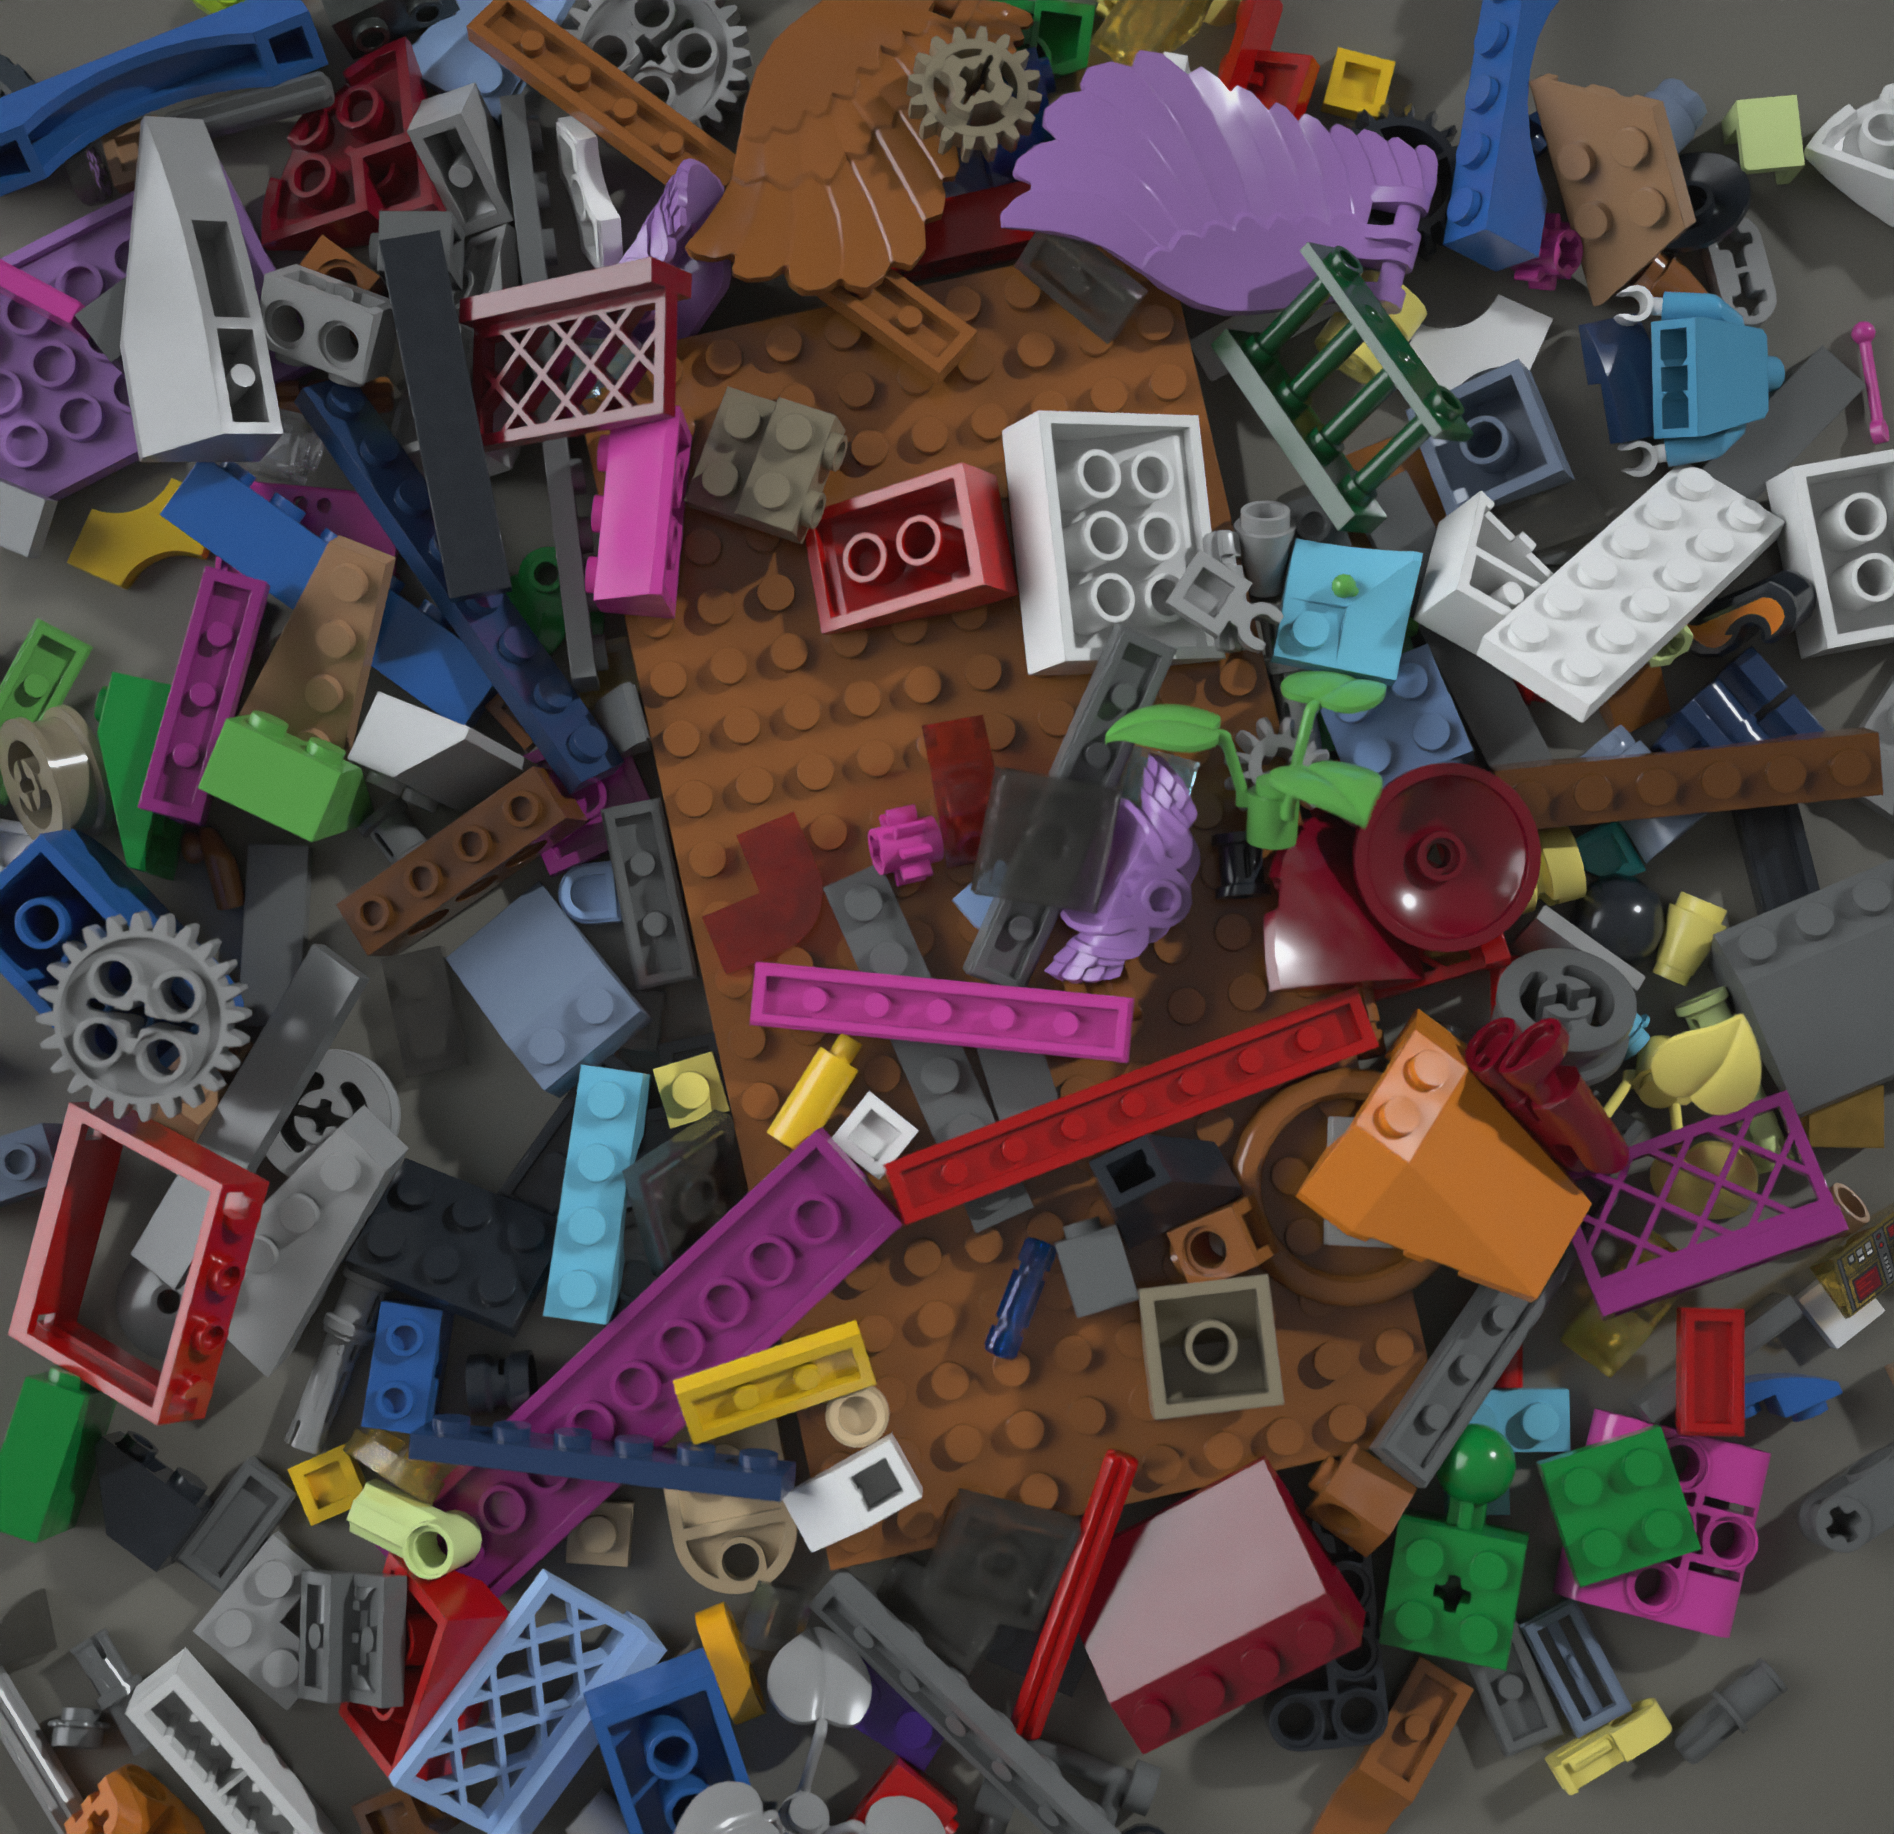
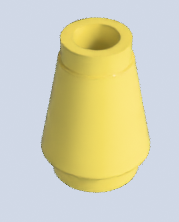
[1652,891,1728,987]

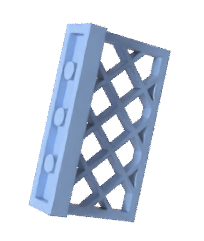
[388,1569,667,1834]

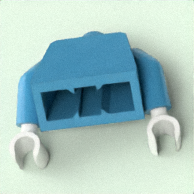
[1614,285,1785,477]

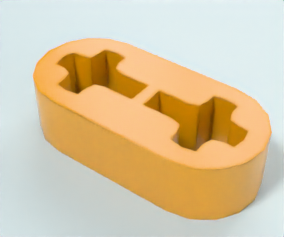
[695,1601,766,1725]

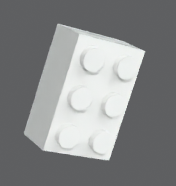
[1766,449,1894,659]

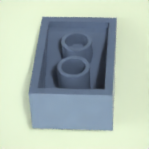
[445,881,653,1098]

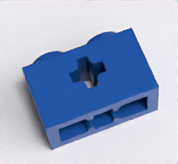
[361,1298,455,1434]

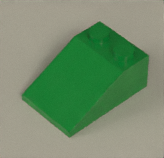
[95,671,187,881]

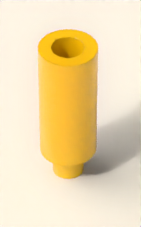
[767,1034,862,1150]

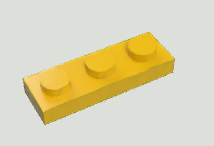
[673,1320,876,1445]

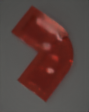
[702,811,824,976]

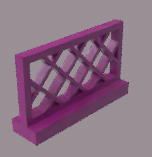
[137,566,271,831]
[1566,1090,1849,1322]

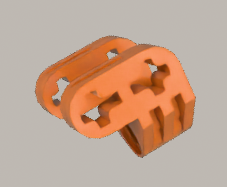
[64,1763,206,1834]

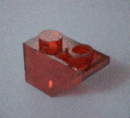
[922,714,1009,868]

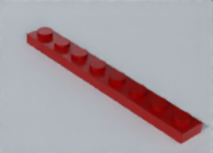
[882,987,1379,1225]

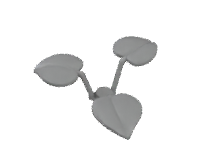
[674,1627,946,1834]

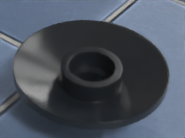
[1662,152,1751,253]

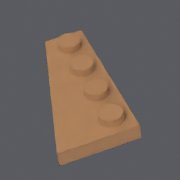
[239,535,396,762]

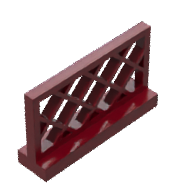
[459,256,692,452]

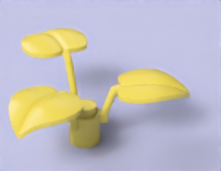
[1603,1014,1761,1219]

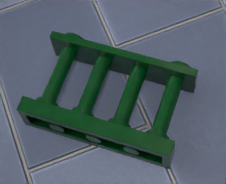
[1211,242,1474,534]

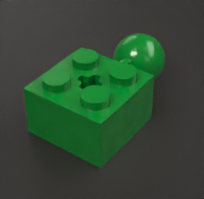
[1379,1423,1530,1671]

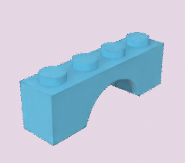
[543,1065,653,1325]

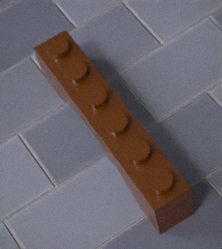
[1489,727,1884,829]

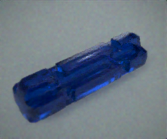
[984,1237,1057,1360]

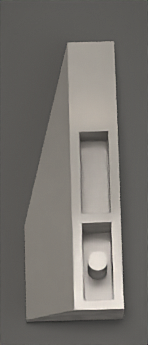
[120,116,283,462]

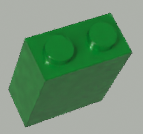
[0,1366,117,1543]

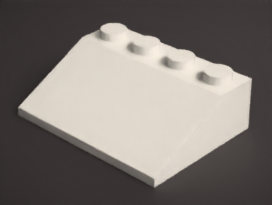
[1002,411,1226,675]

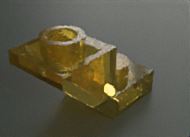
[1560,1230,1679,1378]

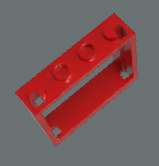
[8,1101,269,1426]

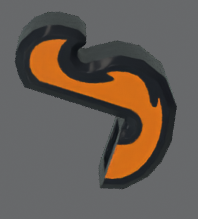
[1687,568,1816,657]

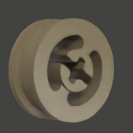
[0,705,114,841]

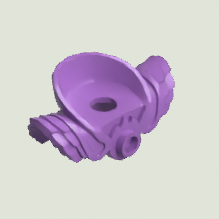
[583,158,732,354]
[1045,753,1200,984]

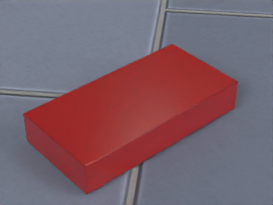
[1676,1307,1745,1437]

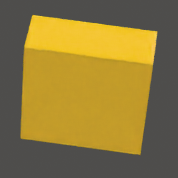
[1320,47,1396,121]
[287,1442,366,1526]

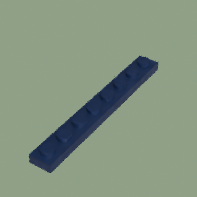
[294,379,625,795]

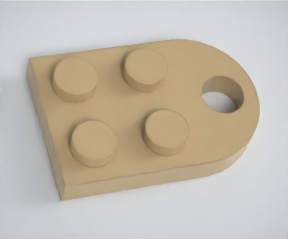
[663,1417,798,1594]

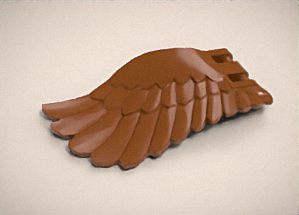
[685,0,1033,296]

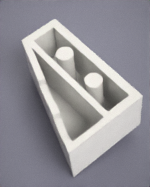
[1414,490,1553,658]

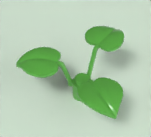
[1105,671,1386,850]

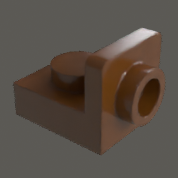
[351,1786,462,1834]

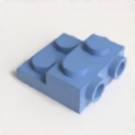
[1320,643,1475,788]

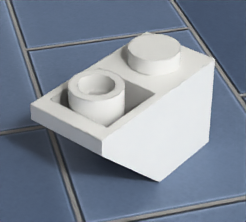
[783,1433,923,1553]

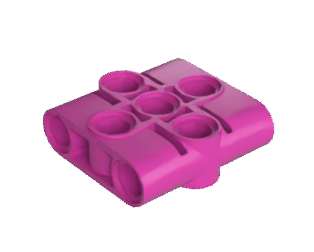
[1552,1408,1771,1638]

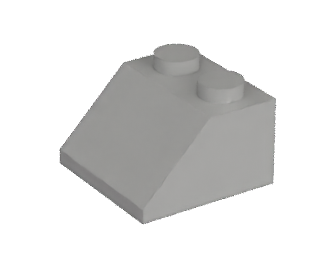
[347,691,538,814]

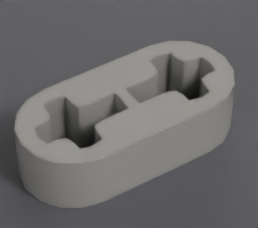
[1701,217,1777,328]

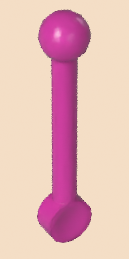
[1851,321,1889,445]

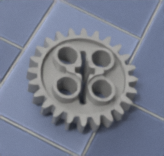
[566,0,753,148]
[36,911,252,1122]

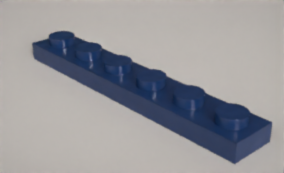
[408,1414,796,1502]

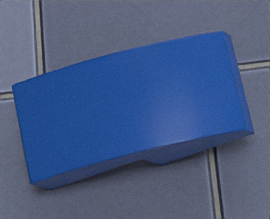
[1745,1373,1843,1422]

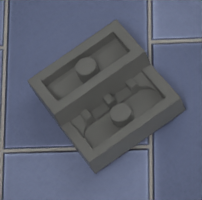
[298,1570,407,1708]

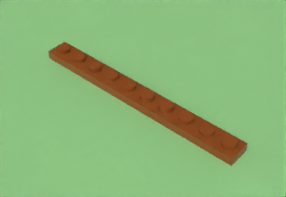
[467,0,978,385]

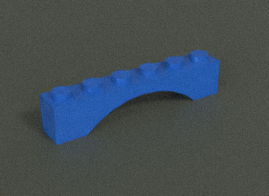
[0,0,329,197]
[1443,0,1559,272]

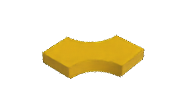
[67,478,210,590]

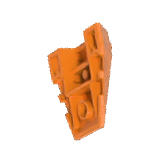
[1295,1008,1592,1303]

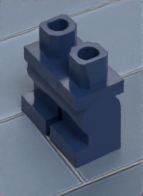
[1651,646,1826,815]

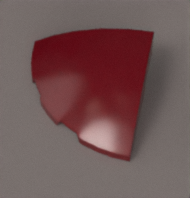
[261,37,447,251]
[1264,813,1425,994]

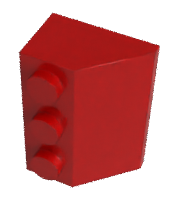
[338,1551,510,1783]

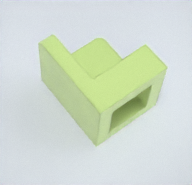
[1721,95,1805,185]

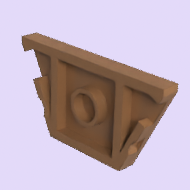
[1529,73,1696,307]

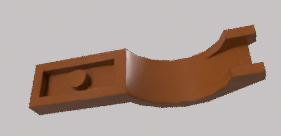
[1310,1656,1474,1834]

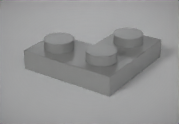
[193,1531,324,1711]

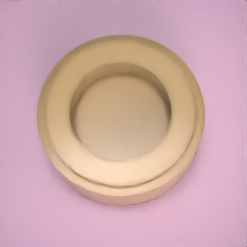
[825,1386,890,1448]

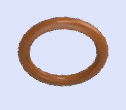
[1231,1067,1442,1308]

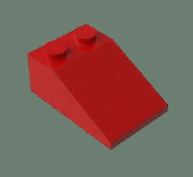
[805,462,1018,635]

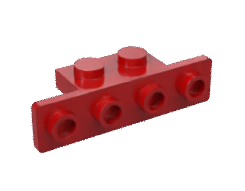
[1218,0,1320,121]

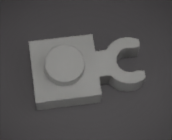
[1163,549,1284,653]

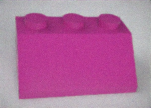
[585,406,692,619]

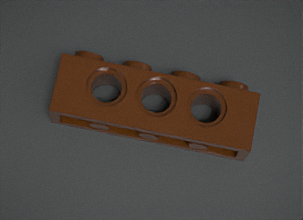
[336,766,589,956]

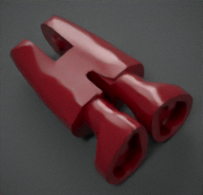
[1465,1017,1629,1174]

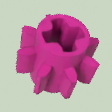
[1510,213,1583,290]
[868,804,944,886]

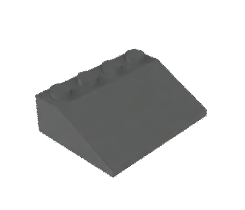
[1708,859,1894,1118]

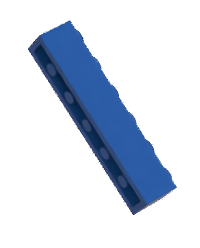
[159,462,498,728]

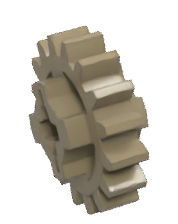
[906,26,1042,163]

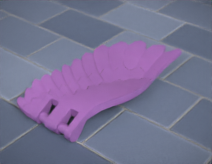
[1000,50,1438,316]

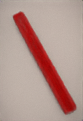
[1010,1449,1138,1741]

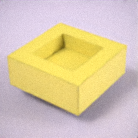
[653,1051,730,1129]

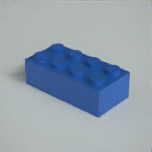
[583,1647,751,1834]

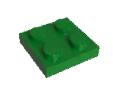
[1536,1424,1701,1587]

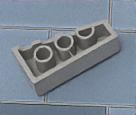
[178,1105,409,1378]

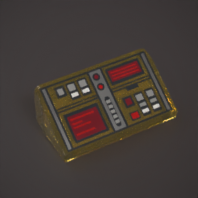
[1809,1203,1894,1319]

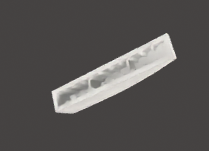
[125,1647,340,1834]

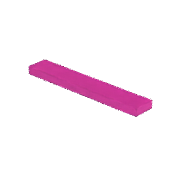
[750,962,1135,1062]

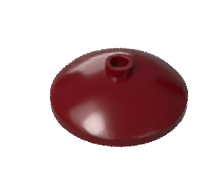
[1352,763,1541,952]

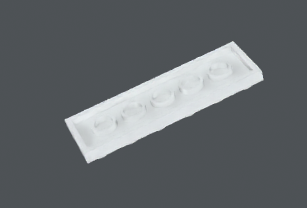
[1477,464,1785,723]

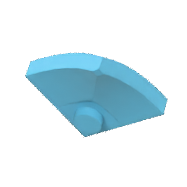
[1270,538,1423,687]

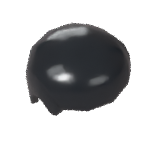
[1569,873,1666,967]

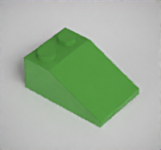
[198,710,374,842]

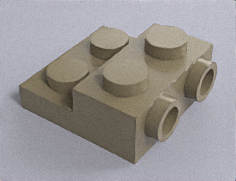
[684,386,848,544]

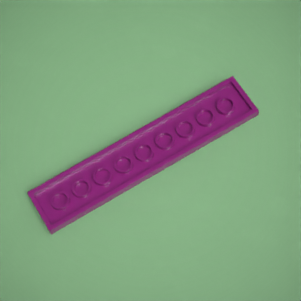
[374,1127,904,1599]

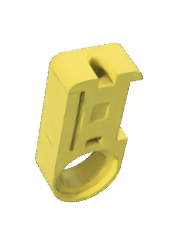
[1545,1698,1672,1795]

